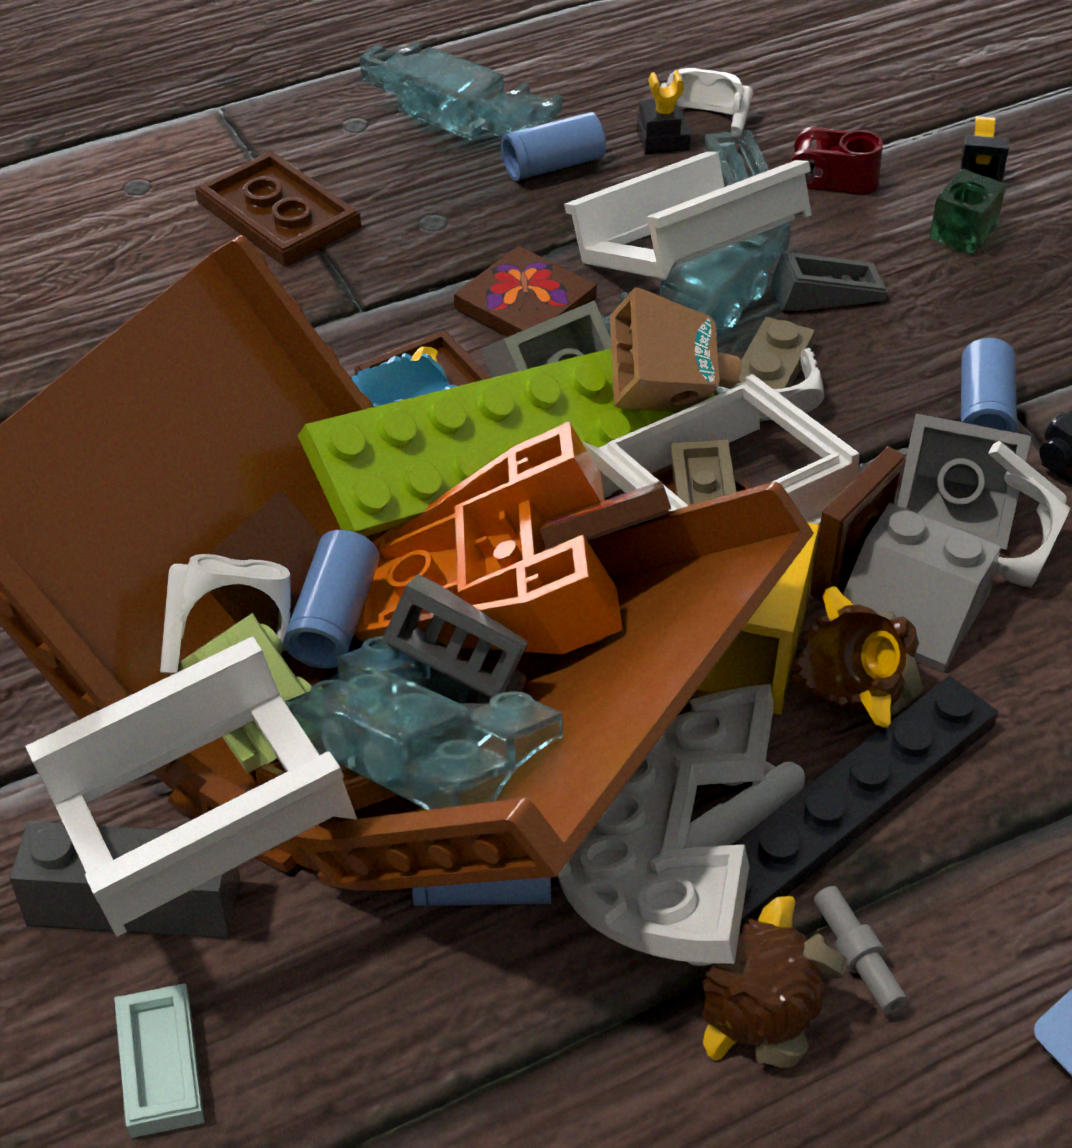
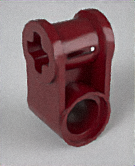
[789,126,883,195]

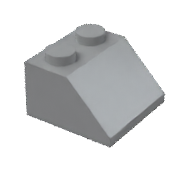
[480,300,611,378]
[897,414,1032,550]
[843,503,1002,673]

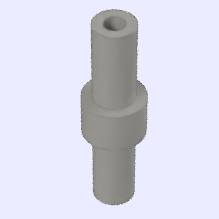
[814,886,908,1015]

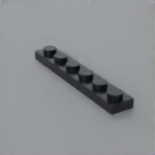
[732,675,998,934]

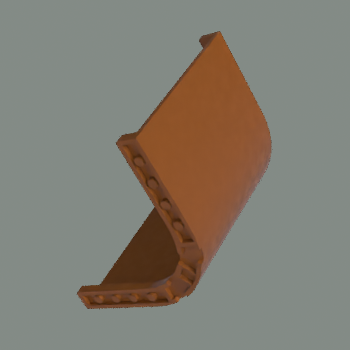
[0,235,814,891]

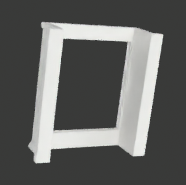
[564,151,812,280]
[583,374,859,532]
[25,636,358,937]

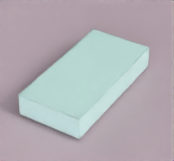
[114,983,205,1139]

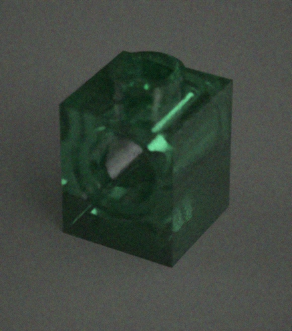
[929,169,1006,254]

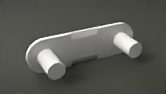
[685,761,805,848]

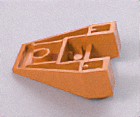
[354,422,623,654]

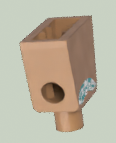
[610,287,741,412]

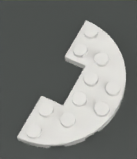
[557,684,774,966]

